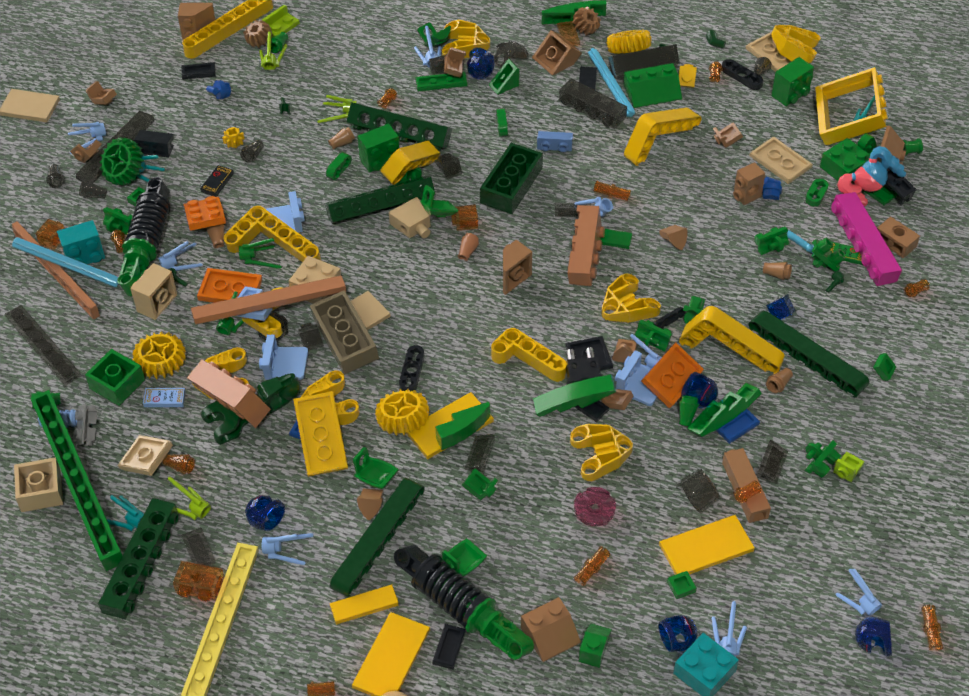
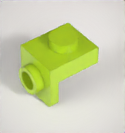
[833,451,865,482]

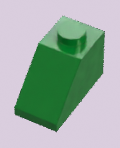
[579,623,612,668]

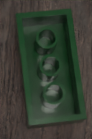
[480,142,543,214]

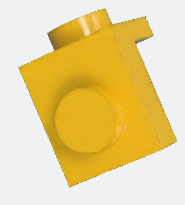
[679,64,697,88]

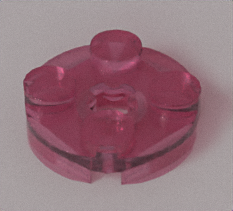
[574,487,616,526]

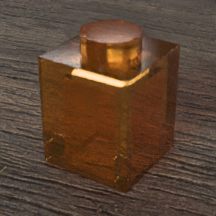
[451,204,478,231]
[35,219,65,250]

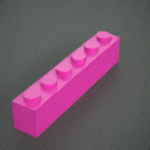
[831,192,902,286]

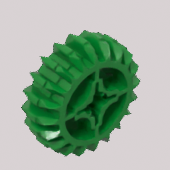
[99,138,144,186]

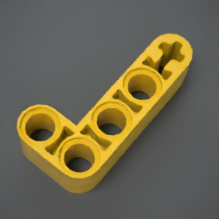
[380,141,441,185]
[491,328,567,382]

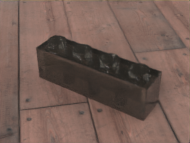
[608,44,680,80]
[559,78,627,129]

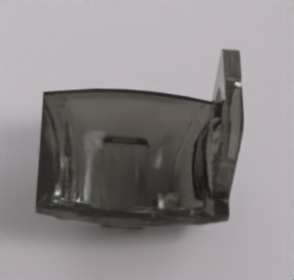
[492,41,529,69]
[675,469,721,514]

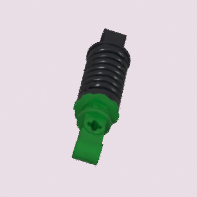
[117,177,171,296]
[394,545,534,660]

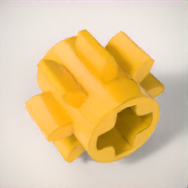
[222,127,245,148]

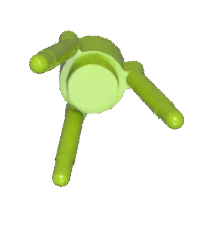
[259,31,288,70]
[317,95,357,123]
[168,476,211,520]

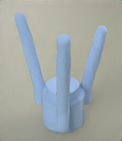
[414,26,442,68]
[68,122,106,154]
[574,197,613,217]
[158,241,203,271]
[630,334,662,370]
[262,533,314,565]
[836,569,882,616]
[711,601,747,657]

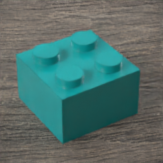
[57,220,105,264]
[673,633,739,696]

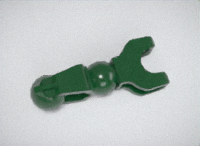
[201,373,300,445]

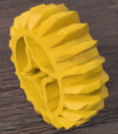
[606,29,652,54]
[133,331,186,379]
[375,389,429,436]

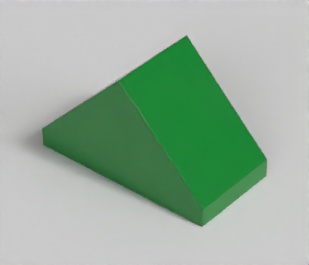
[489,59,520,95]

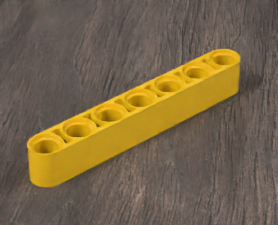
[182,0,273,59]

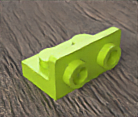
[262,5,300,37]

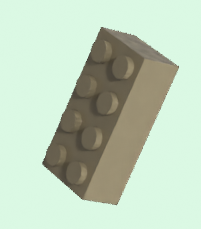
[310,290,379,375]

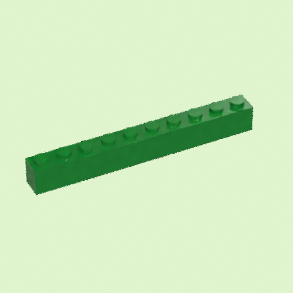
[30,390,123,572]

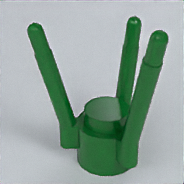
[239,238,282,269]
[216,291,244,335]

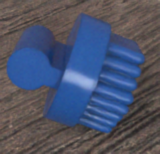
[206,80,231,99]
[762,176,782,200]

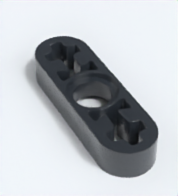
[721,59,763,90]
[399,345,425,392]

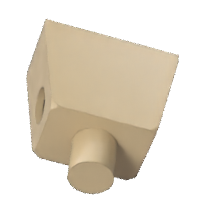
[389,197,431,238]

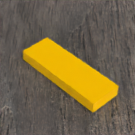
[330,585,399,625]

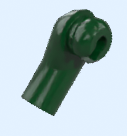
[706,30,726,49]

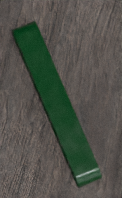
[748,310,870,398]
[329,477,425,598]

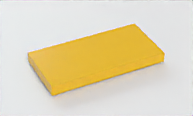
[293,391,348,477]
[406,392,494,460]
[659,515,755,575]
[352,612,430,696]

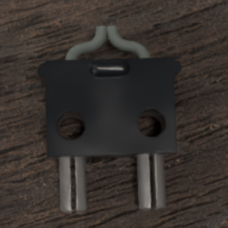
[566,347,603,385]

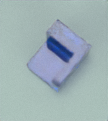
[766,294,795,320]

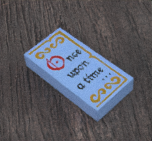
[143,388,186,407]

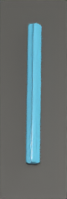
[588,48,635,117]
[12,237,118,287]

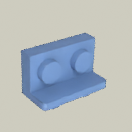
[537,131,573,152]

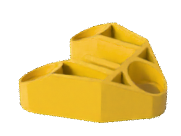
[442,20,490,60]
[771,25,821,63]
[602,273,661,323]
[192,347,249,400]
[301,370,359,425]
[570,424,633,481]

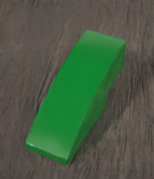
[435,402,490,450]

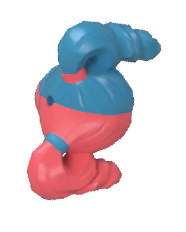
[837,146,906,206]

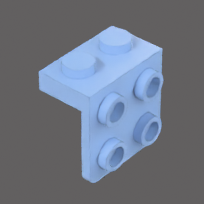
[266,191,305,233]
[259,335,309,380]
[615,350,657,406]

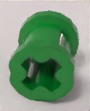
[903,138,923,155]

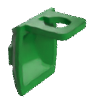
[417,22,451,47]
[420,185,459,217]
[353,447,399,489]
[442,538,487,577]

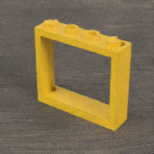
[815,67,888,145]

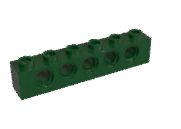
[346,102,452,151]
[324,176,435,222]
[98,498,179,620]

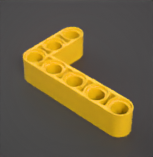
[624,107,702,166]
[224,206,321,262]
[679,306,785,374]

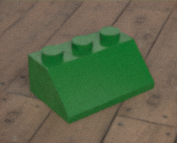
[623,63,682,108]

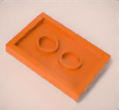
[184,196,226,231]
[197,268,262,303]
[641,343,704,408]

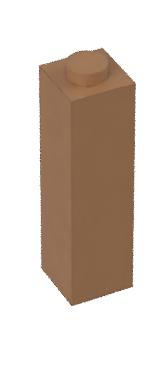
[722,448,771,523]

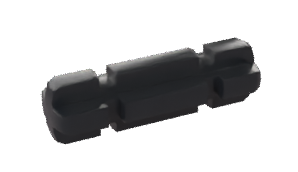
[653,307,686,329]

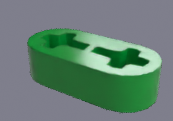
[496,109,508,137]
[858,133,877,154]
[326,152,352,181]
[805,179,829,207]

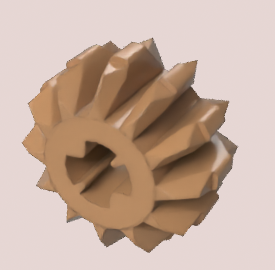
[572,6,601,36]
[243,20,273,48]

